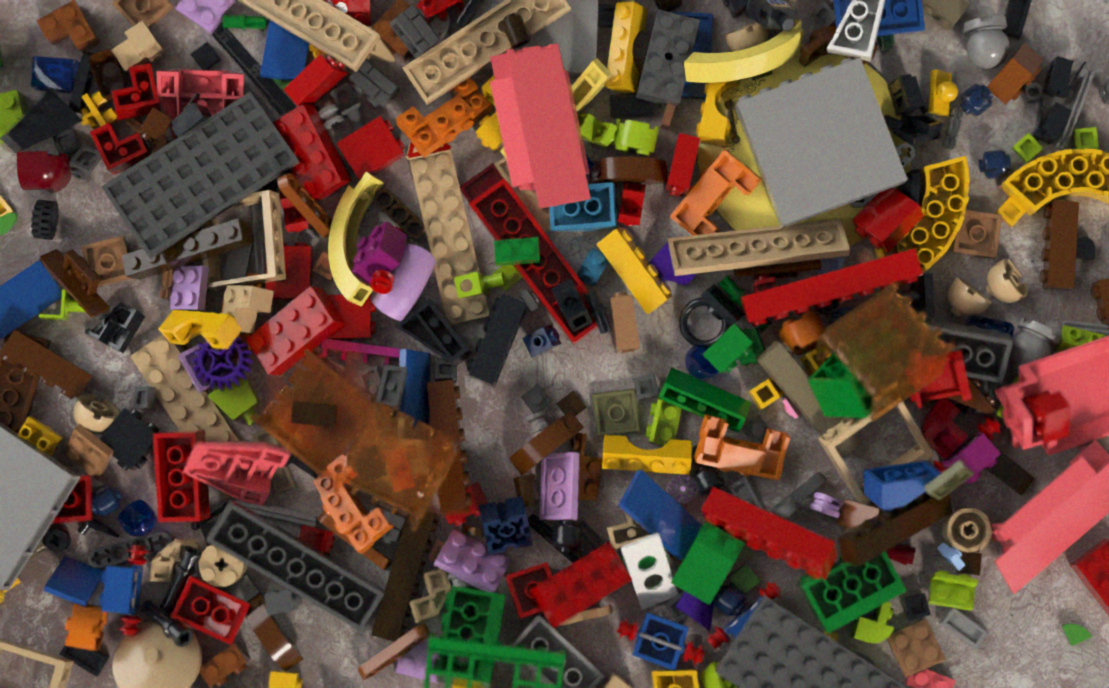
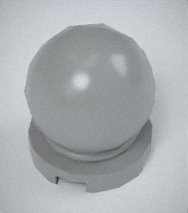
[963,15,1010,69]
[1008,318,1062,370]

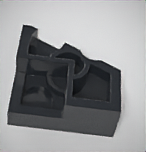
[884,115,943,146]
[84,303,145,354]

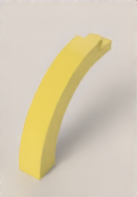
[684,19,804,83]
[500,58,612,157]
[328,172,384,307]

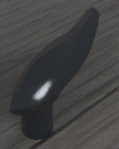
[284,452,318,479]
[78,518,120,538]

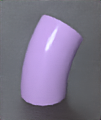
[370,244,436,321]

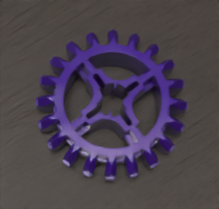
[192,337,253,391]

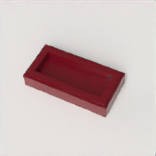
[460,163,503,203]

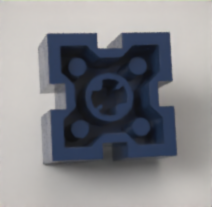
[479,496,532,555]

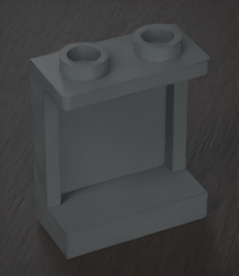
[375,365,408,430]

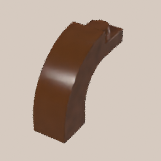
[799,26,878,67]
[589,157,667,185]
[509,410,584,476]
[245,593,303,672]

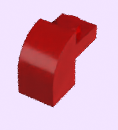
[618,182,646,226]
[279,188,310,233]

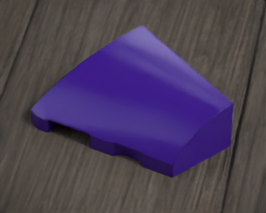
[649,242,698,286]
[675,591,714,631]

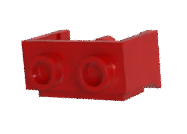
[416,0,464,26]

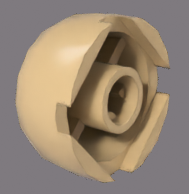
[724,23,768,51]
[986,259,1028,303]
[947,277,992,318]
[73,394,119,434]

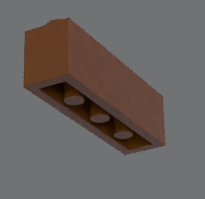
[1040,200,1079,291]
[0,330,92,399]

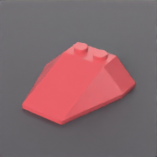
[157,69,244,140]
[183,442,290,506]

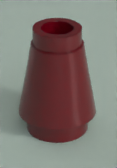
[886,544,916,566]

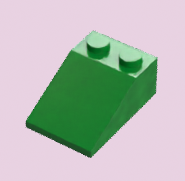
[670,522,745,605]

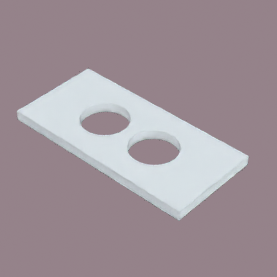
[621,533,678,610]

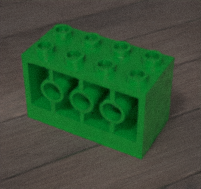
[808,329,910,418]
[797,551,907,633]
[433,586,505,688]

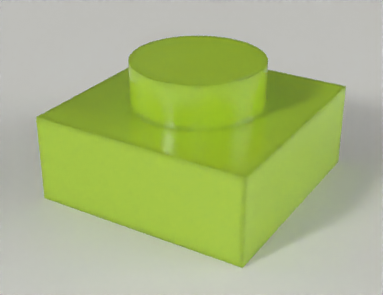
[1073,127,1099,149]
[1011,132,1043,164]
[492,265,522,292]

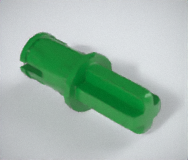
[223,13,267,31]

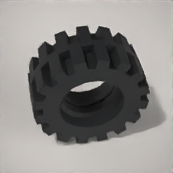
[31,199,59,240]

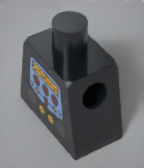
[744,0,797,31]

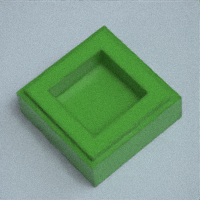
[729,564,760,594]

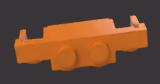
[396,77,491,158]
[670,149,762,236]
[694,415,790,481]
[312,454,394,554]

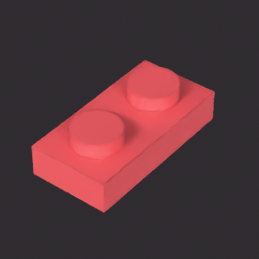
[905,669,956,688]

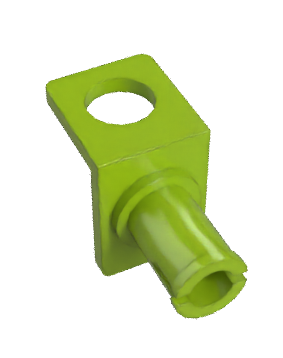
[454,272,506,298]
[39,289,85,320]

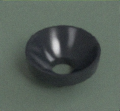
[900,169,920,203]

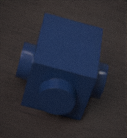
[522,324,561,358]

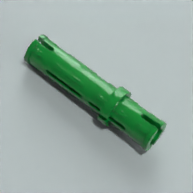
[718,275,772,332]

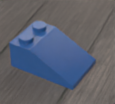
[864,460,942,511]

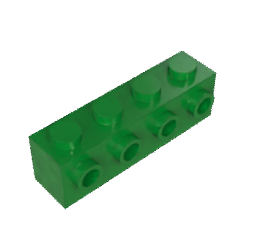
[658,367,752,433]

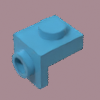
[577,247,609,287]

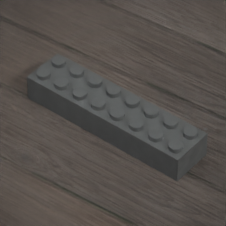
[206,499,385,631]

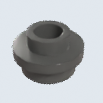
[1021,81,1043,103]

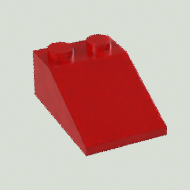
[171,575,251,645]

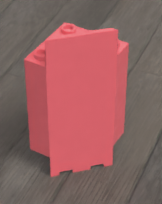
[490,44,591,208]
[994,336,1109,456]
[990,440,1109,594]

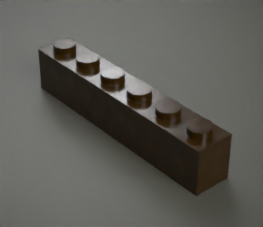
[122,218,254,280]
[838,491,953,566]
[371,507,439,642]

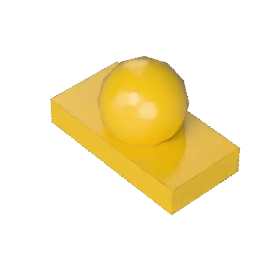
[928,69,958,117]

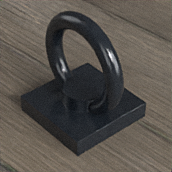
[870,273,935,322]
[679,284,744,349]

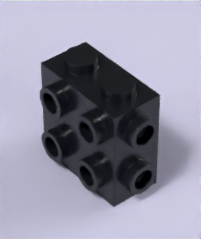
[100,408,160,471]

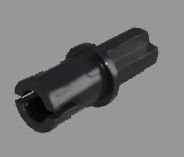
[585,290,612,334]

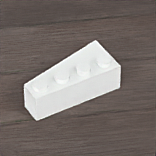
[827,0,885,62]

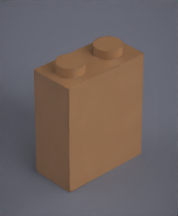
[609,292,640,354]

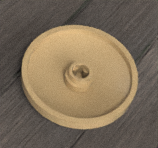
[113,618,202,688]

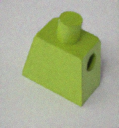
[208,372,261,426]

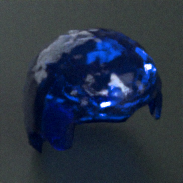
[685,345,719,379]
[118,499,157,537]

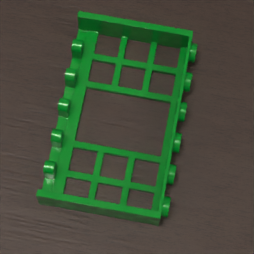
[423,632,566,688]

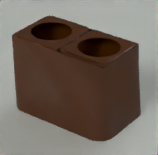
[89,50,128,102]

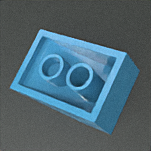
[549,182,618,231]

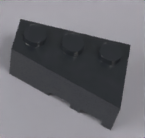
[0,89,83,154]
[396,299,474,366]

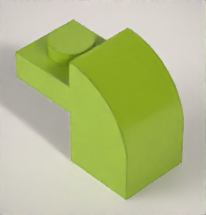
[578,113,618,149]
[850,602,894,643]

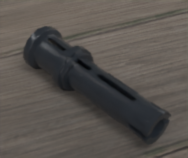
[160,546,202,612]
[140,600,193,647]

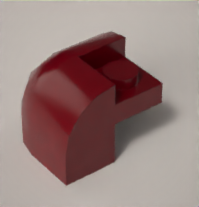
[17,151,72,193]
[921,398,968,460]

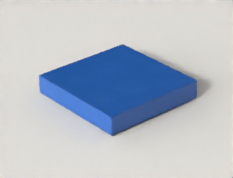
[44,556,103,607]

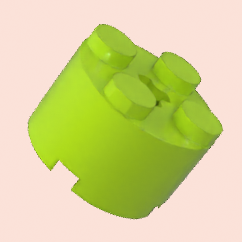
[612,119,659,157]

